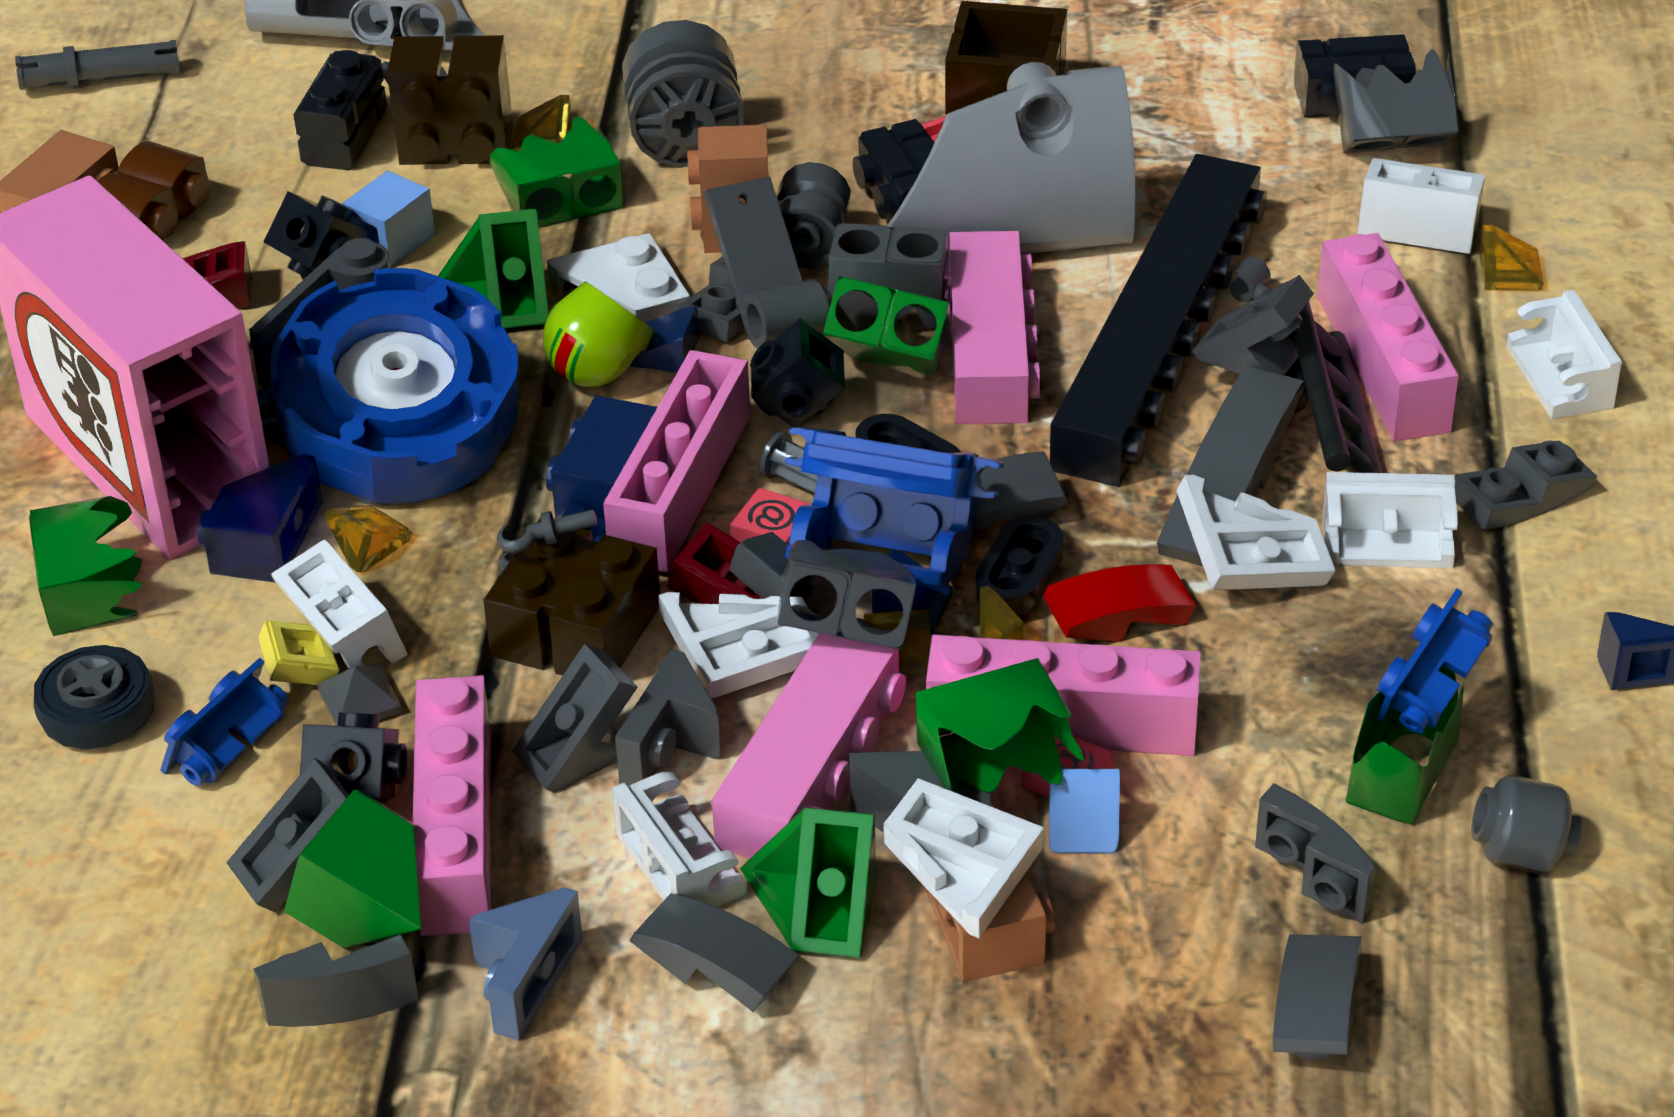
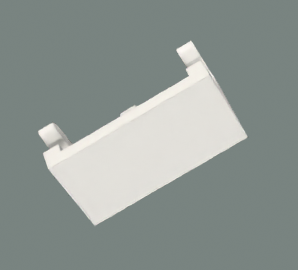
[1357,158,1486,254]
[1506,290,1622,420]
[1322,472,1458,568]
[271,539,408,669]
[612,772,748,907]

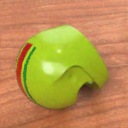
[543,281,655,387]

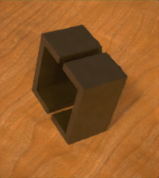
[945,1,1068,114]
[387,35,513,165]
[483,518,660,676]

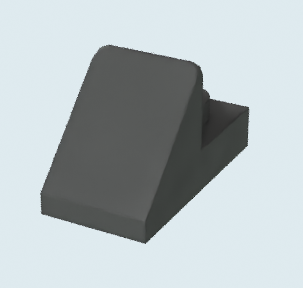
[1192,275,1314,375]
[512,644,638,792]
[615,649,721,786]
[226,758,349,913]

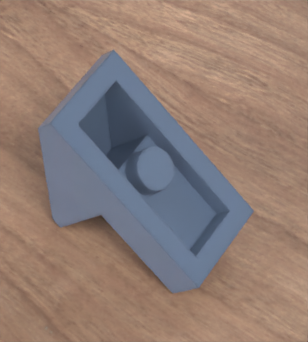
[469,887,583,1041]

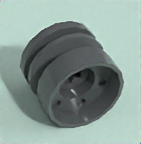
[622,20,744,168]

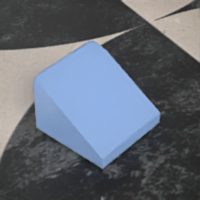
[1048,769,1120,854]

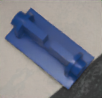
[1376,588,1493,734]
[160,658,289,786]

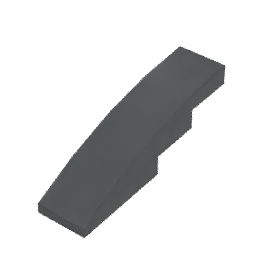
[1157,366,1304,566]

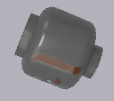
[1471,775,1582,874]

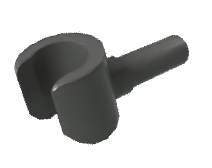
[1230,257,1271,302]

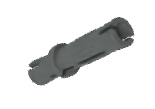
[15,39,180,90]

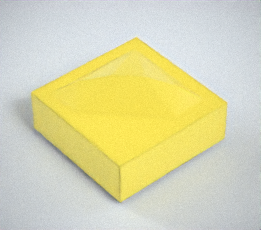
[258,620,339,685]

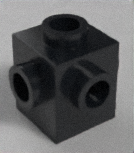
[263,191,369,277]
[750,318,845,428]
[300,712,407,798]

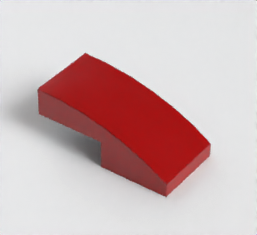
[1043,564,1196,641]

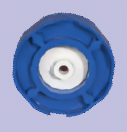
[270,268,519,505]

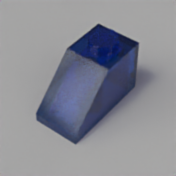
[197,454,323,583]

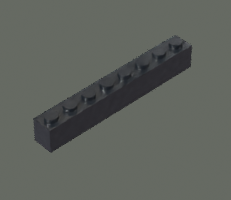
[1050,154,1267,487]

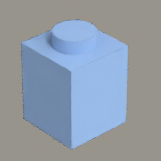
[342,170,435,267]

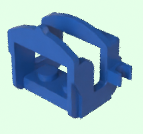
[785,428,1004,585]

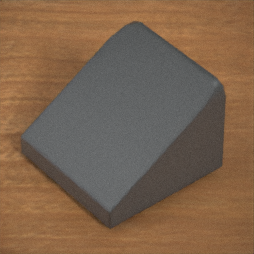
[729,532,818,599]

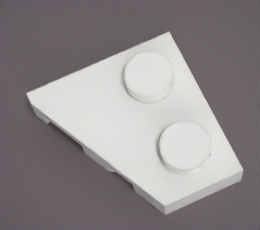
[547,233,690,322]
[1176,475,1336,590]
[659,592,819,699]
[884,778,1044,938]

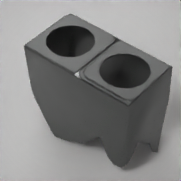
[1334,49,1459,153]
[829,223,949,331]
[777,540,916,650]

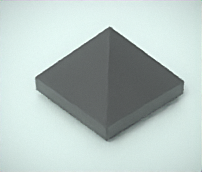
[317,665,402,726]

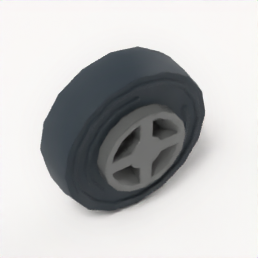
[33,645,154,749]

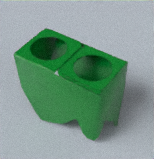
[490,116,623,227]
[823,275,951,375]
[29,496,143,636]
[915,658,1084,793]
[1346,666,1464,825]

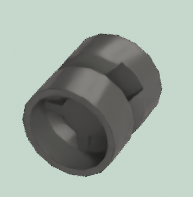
[776,162,851,269]

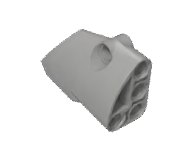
[245,0,486,50]
[887,62,1135,275]

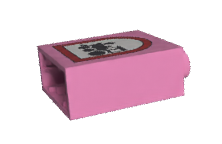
[0,175,277,560]

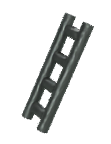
[1292,301,1382,473]

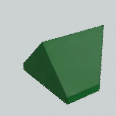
[438,209,549,329]
[284,789,421,948]
[740,807,876,957]

